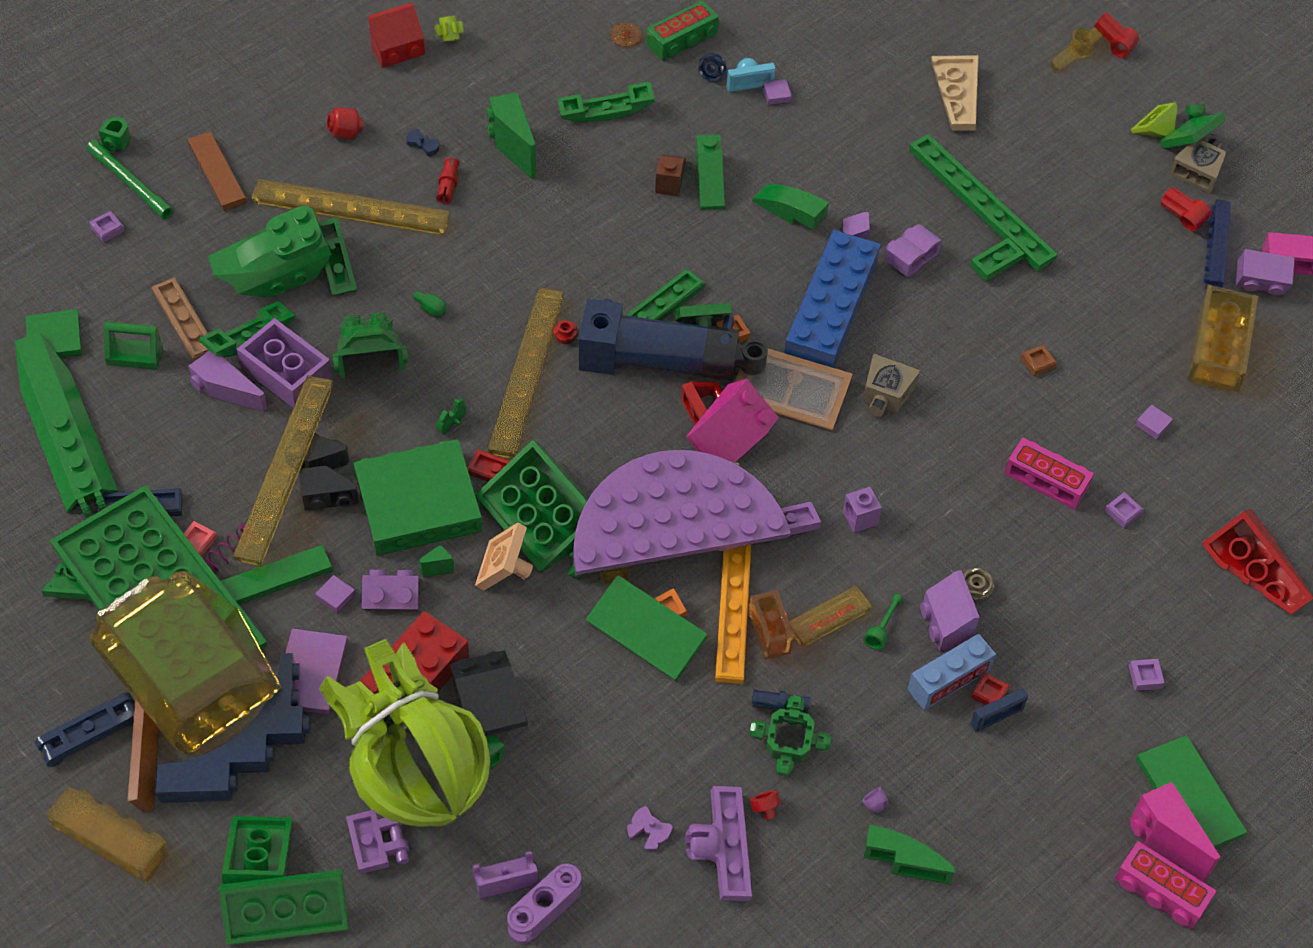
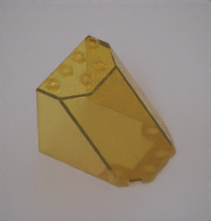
[89,571,282,754]

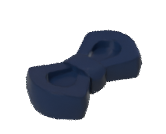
[406,129,440,156]

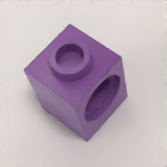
[843,487,882,533]

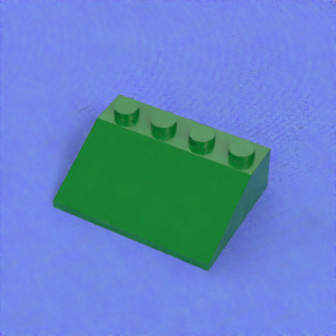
[475,440,589,572]

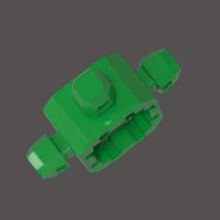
[749,695,831,777]

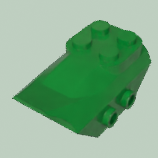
[208,206,331,298]
[333,312,408,378]

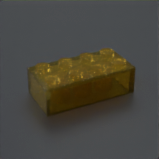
[1187,285,1258,392]

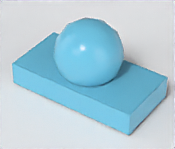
[727,58,776,92]

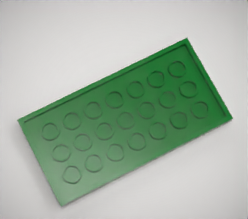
[49,485,268,707]

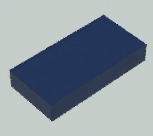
[971,688,1028,731]

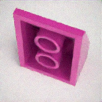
[686,379,779,463]
[1129,782,1220,882]

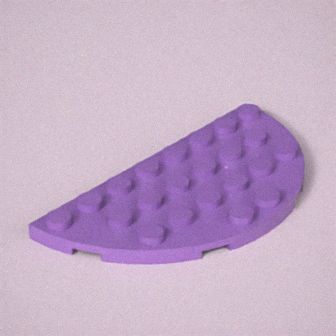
[573,450,791,575]

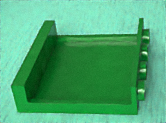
[353,439,482,556]

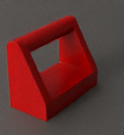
[681,382,723,425]

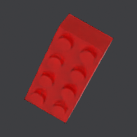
[360,611,469,724]

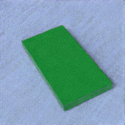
[585,575,708,682]
[1136,735,1247,848]
[219,869,349,945]

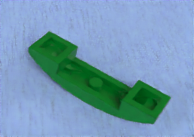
[557,82,655,122]
[199,301,295,357]

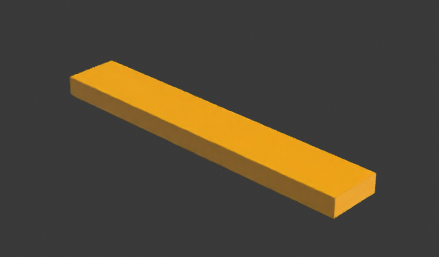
[715,544,751,684]

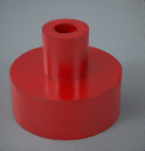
[750,790,781,820]

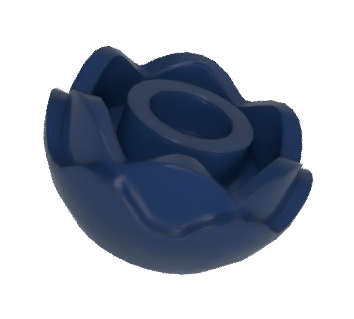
[698,53,727,82]

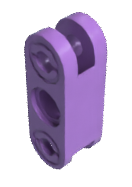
[507,864,581,944]

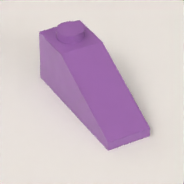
[188,351,267,411]

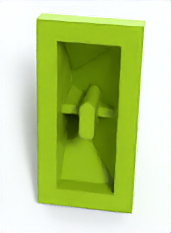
[1131,102,1178,138]

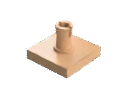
[475,523,533,591]

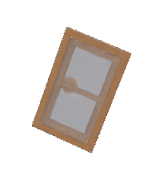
[735,349,853,431]

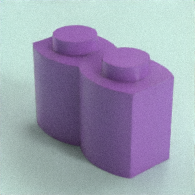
[885,224,942,277]

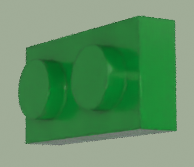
[970,238,1025,281]

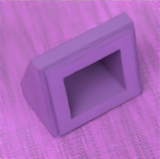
[843,212,870,240]

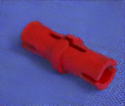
[436,157,460,204]

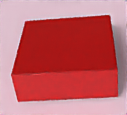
[971,672,1010,705]

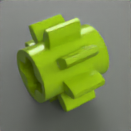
[435,16,464,42]

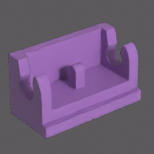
[473,851,538,899]

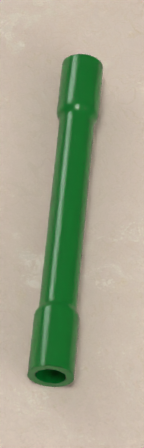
[87,140,174,220]

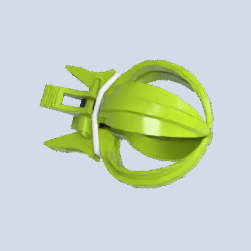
[319,639,490,827]

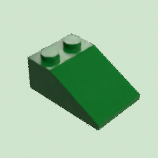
[486,92,536,179]
[222,816,292,884]

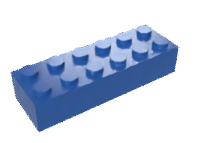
[784,230,881,368]

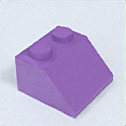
[920,570,979,652]

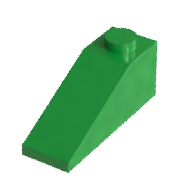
[695,135,725,210]
[319,217,357,296]

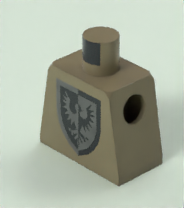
[1169,138,1226,194]
[863,354,920,417]

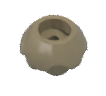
[963,568,994,600]

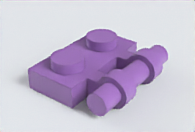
[346,810,409,874]

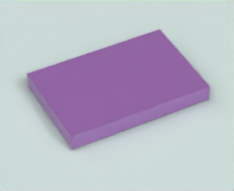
[286,629,348,715]

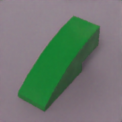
[753,184,829,230]
[863,824,955,885]

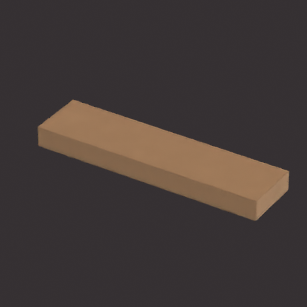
[151,277,209,362]

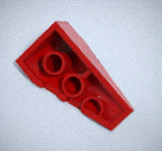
[1201,509,1313,614]

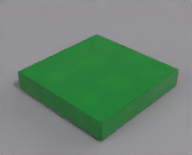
[1160,112,1226,149]
[25,309,82,358]

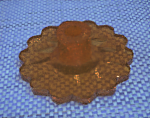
[610,22,642,47]

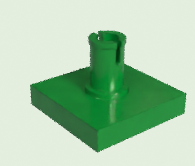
[674,303,732,327]

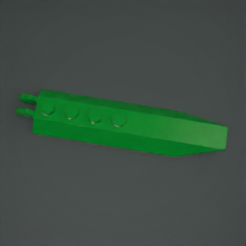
[15,332,119,518]

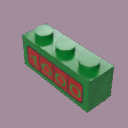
[646,0,719,61]

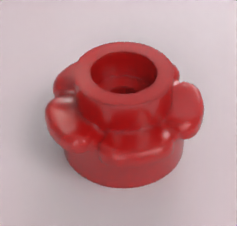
[553,320,578,344]

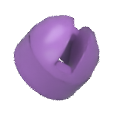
[862,787,888,813]

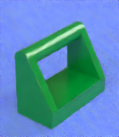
[104,321,163,370]

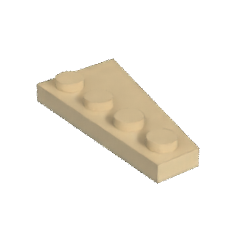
[931,55,978,131]

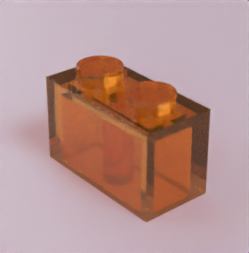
[749,590,794,660]

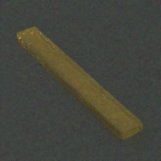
[252,179,450,235]
[488,287,564,459]
[233,375,334,566]

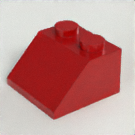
[368,2,425,68]

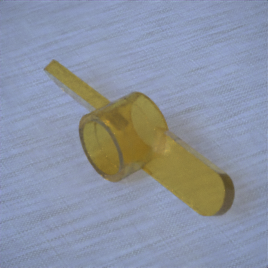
[1051,28,1103,71]

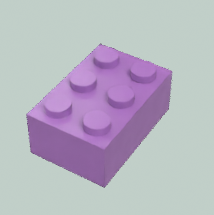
[237,318,333,410]

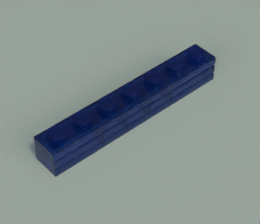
[1203,199,1231,292]

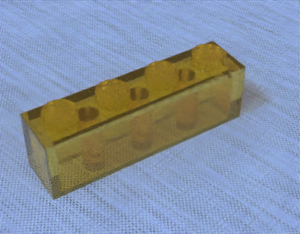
[46,786,169,884]

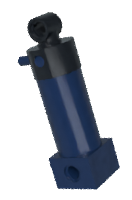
[579,298,768,380]

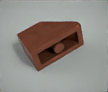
[655,154,686,196]

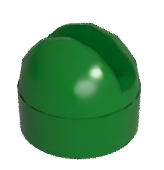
[1186,104,1205,119]

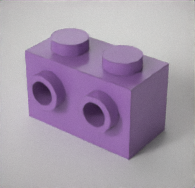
[1236,249,1294,295]

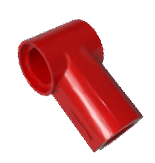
[1093,12,1139,58]
[1160,187,1212,232]

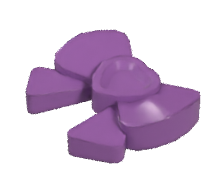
[627,806,673,851]

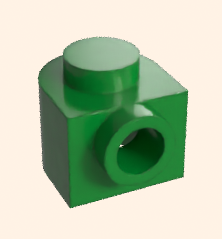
[99,117,131,151]

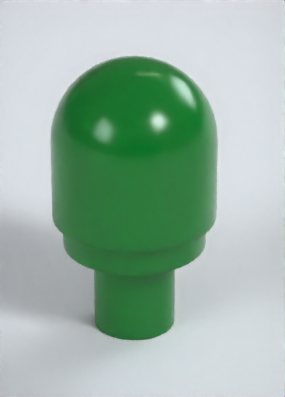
[413,291,447,317]

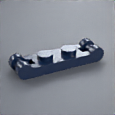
[35,692,135,767]

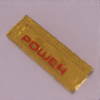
[787,585,872,647]

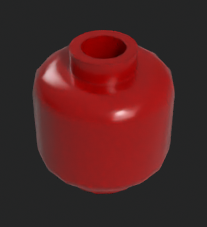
[327,107,363,140]

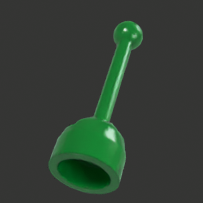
[863,594,903,650]

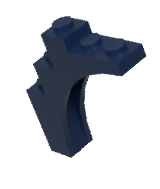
[156,653,310,803]

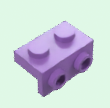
[362,570,420,609]

